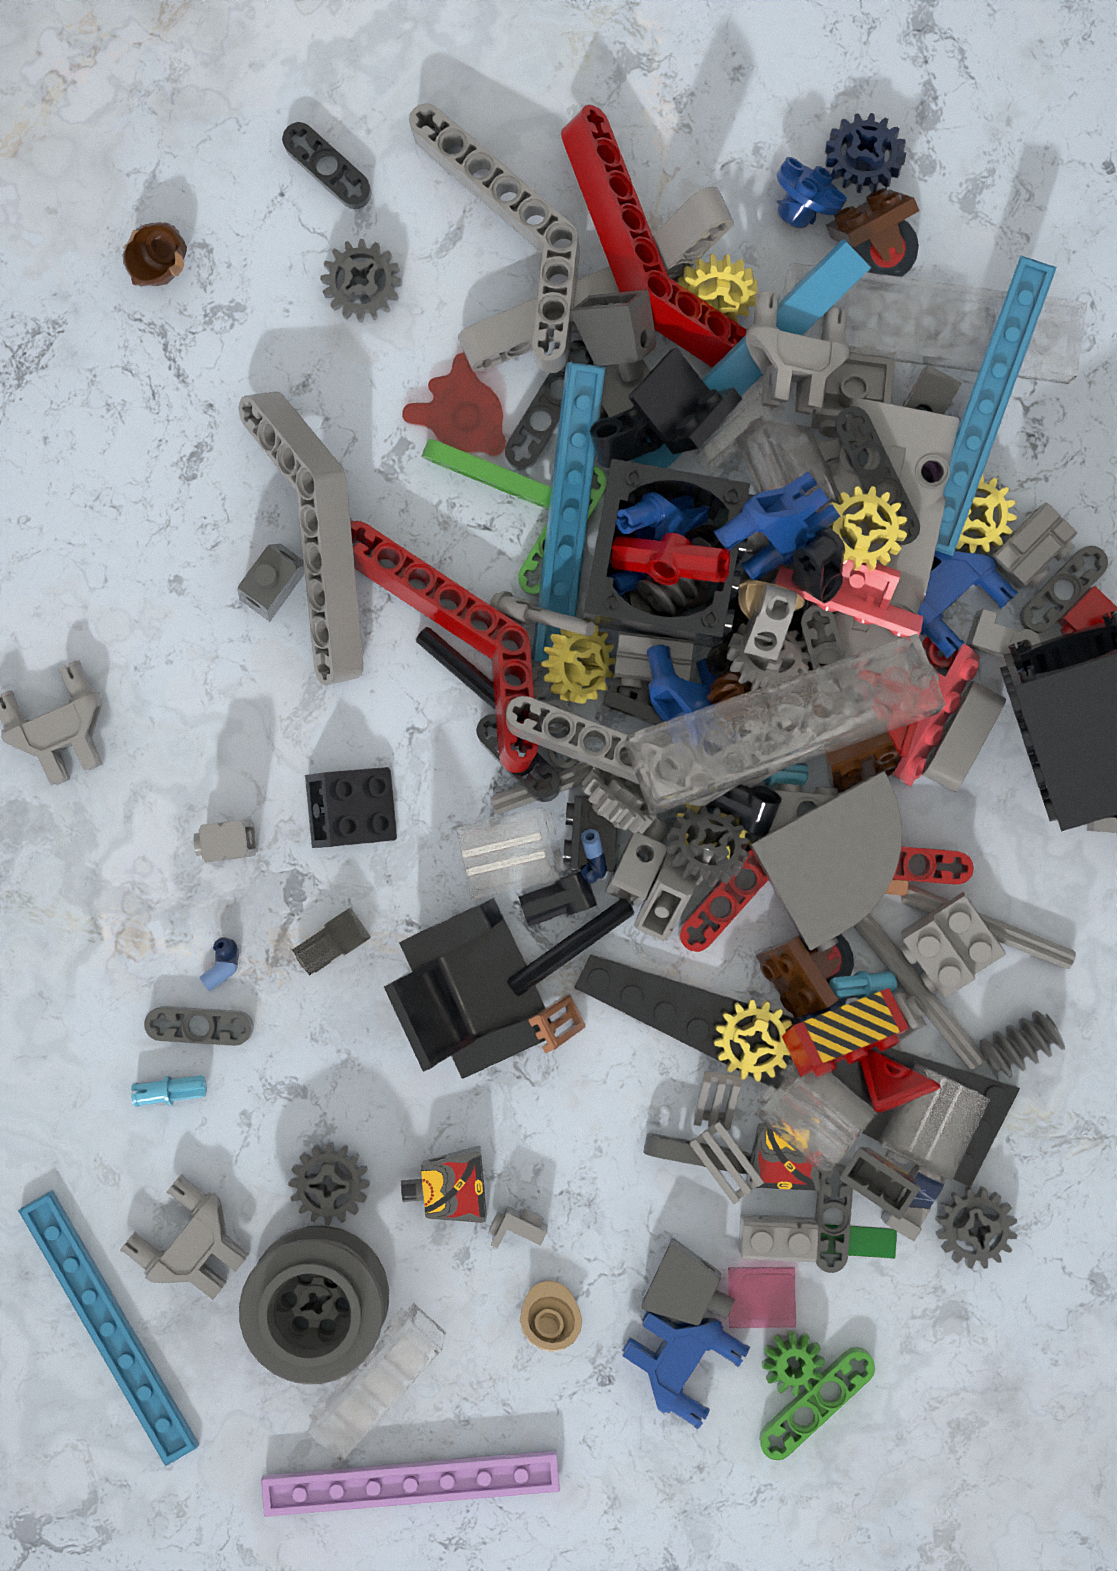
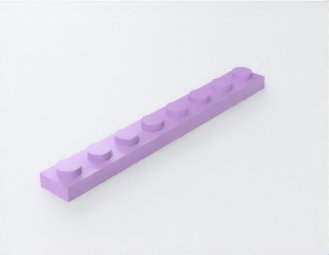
[261,1450,560,1517]

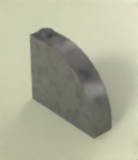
[749,771,902,952]

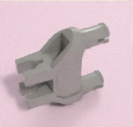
[746,291,850,415]
[0,660,103,785]
[120,1174,249,1300]

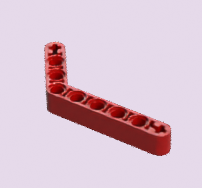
[561,105,747,368]
[350,521,538,773]
[678,835,974,952]

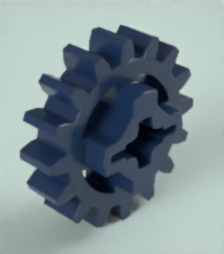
[825,113,906,193]

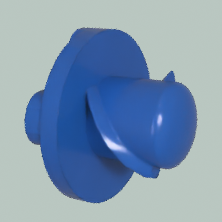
[776,157,847,229]

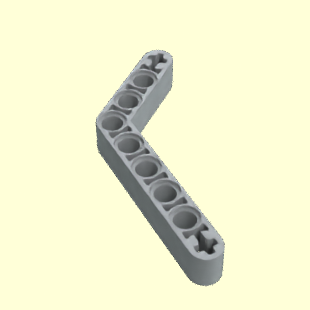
[409,103,580,373]
[458,186,734,372]
[239,392,364,686]
[506,696,816,806]

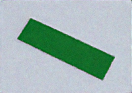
[821,1224,897,1259]

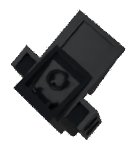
[384,898,556,1079]

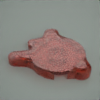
[402,353,506,457]

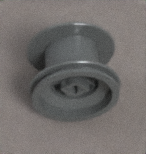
[239,1226,389,1384]

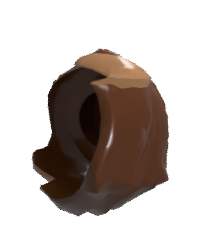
[122,222,187,287]

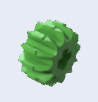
[761,1330,825,1396]

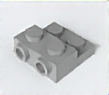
[811,353,895,437]
[900,892,1006,999]

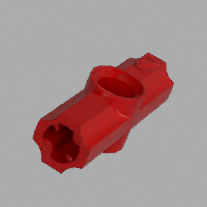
[610,533,731,585]

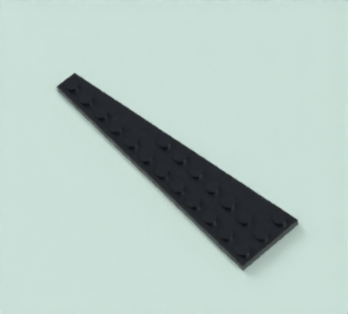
[574,954,1020,1188]

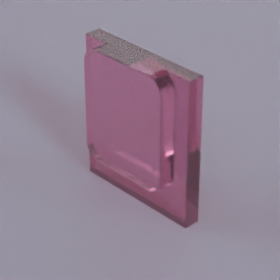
[728,1267,796,1328]

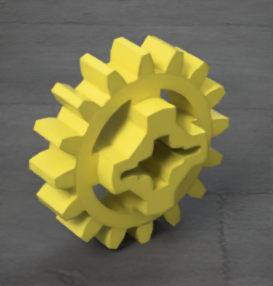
[677,254,758,323]
[955,474,1017,554]
[828,486,907,571]
[542,625,616,703]
[714,999,792,1082]

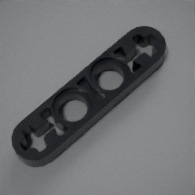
[505,340,595,470]
[835,406,920,545]

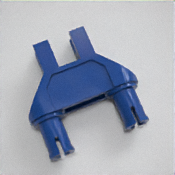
[714,472,841,581]
[606,491,710,596]
[918,551,1019,658]
[646,645,731,760]
[622,1311,750,1429]

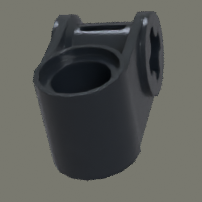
[589,406,664,468]
[791,528,845,603]

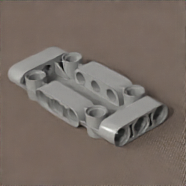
[801,398,960,679]

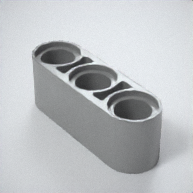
[922,681,1006,792]

